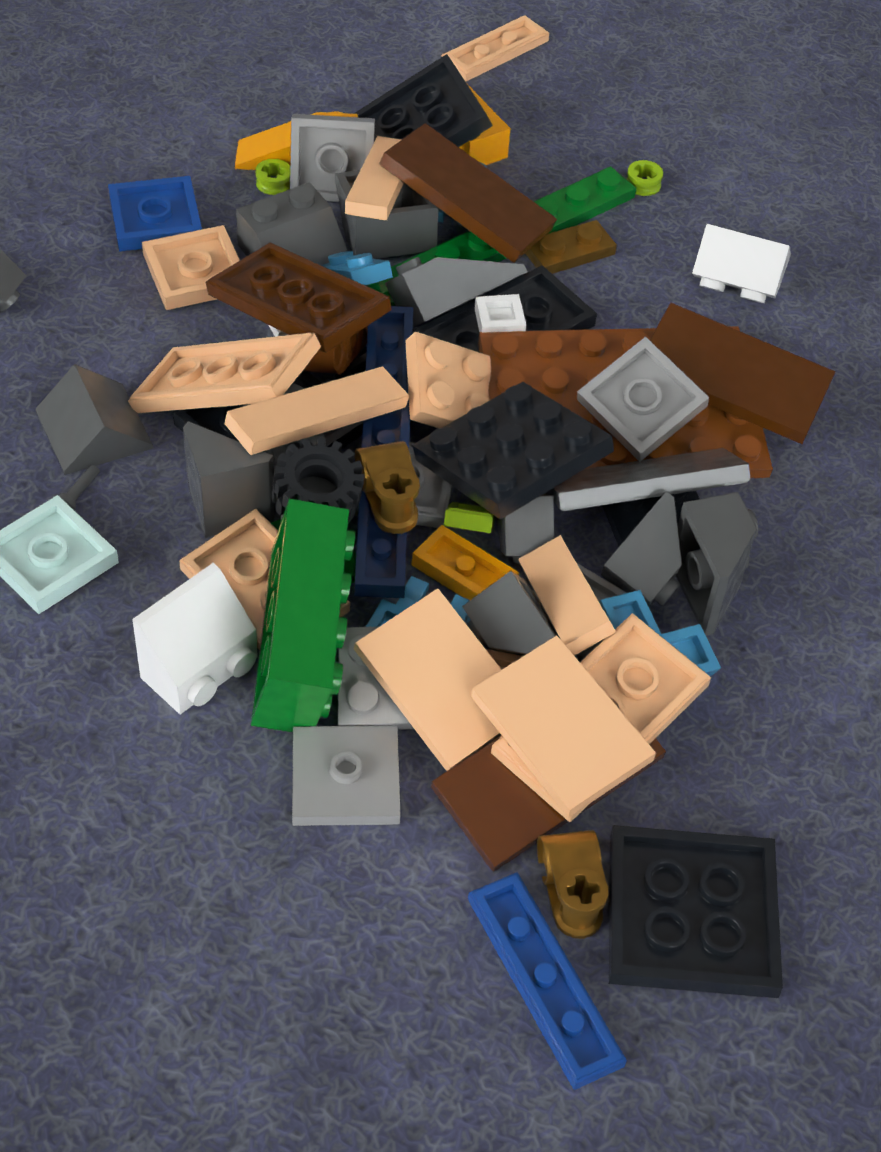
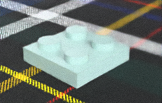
[0,495,119,614]

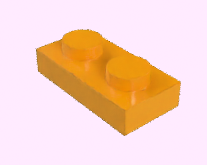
[412,525,519,600]

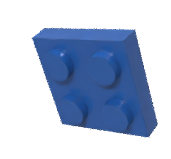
[108,176,202,252]

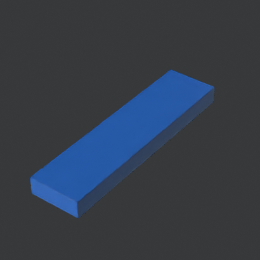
[468,872,627,1090]

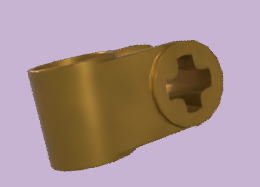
[355,441,420,534]
[537,830,608,939]

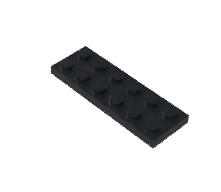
[335,265,597,423]

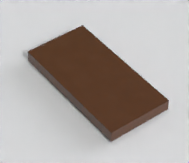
[379,123,557,263]
[205,242,392,353]
[650,302,836,444]
[431,736,666,872]

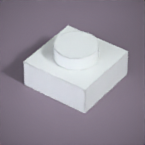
[475,294,526,333]

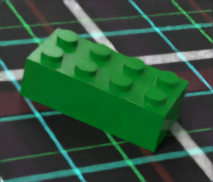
[251,498,355,732]

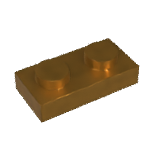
[525,220,617,274]

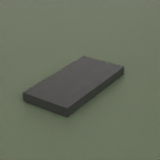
[546,448,751,511]

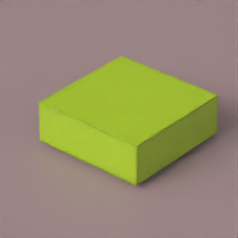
[443,502,495,533]

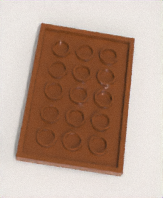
[478,326,773,478]

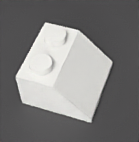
[692,224,791,304]
[132,563,258,715]

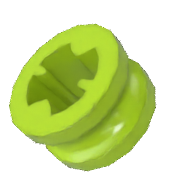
[256,159,290,195]
[627,160,663,196]

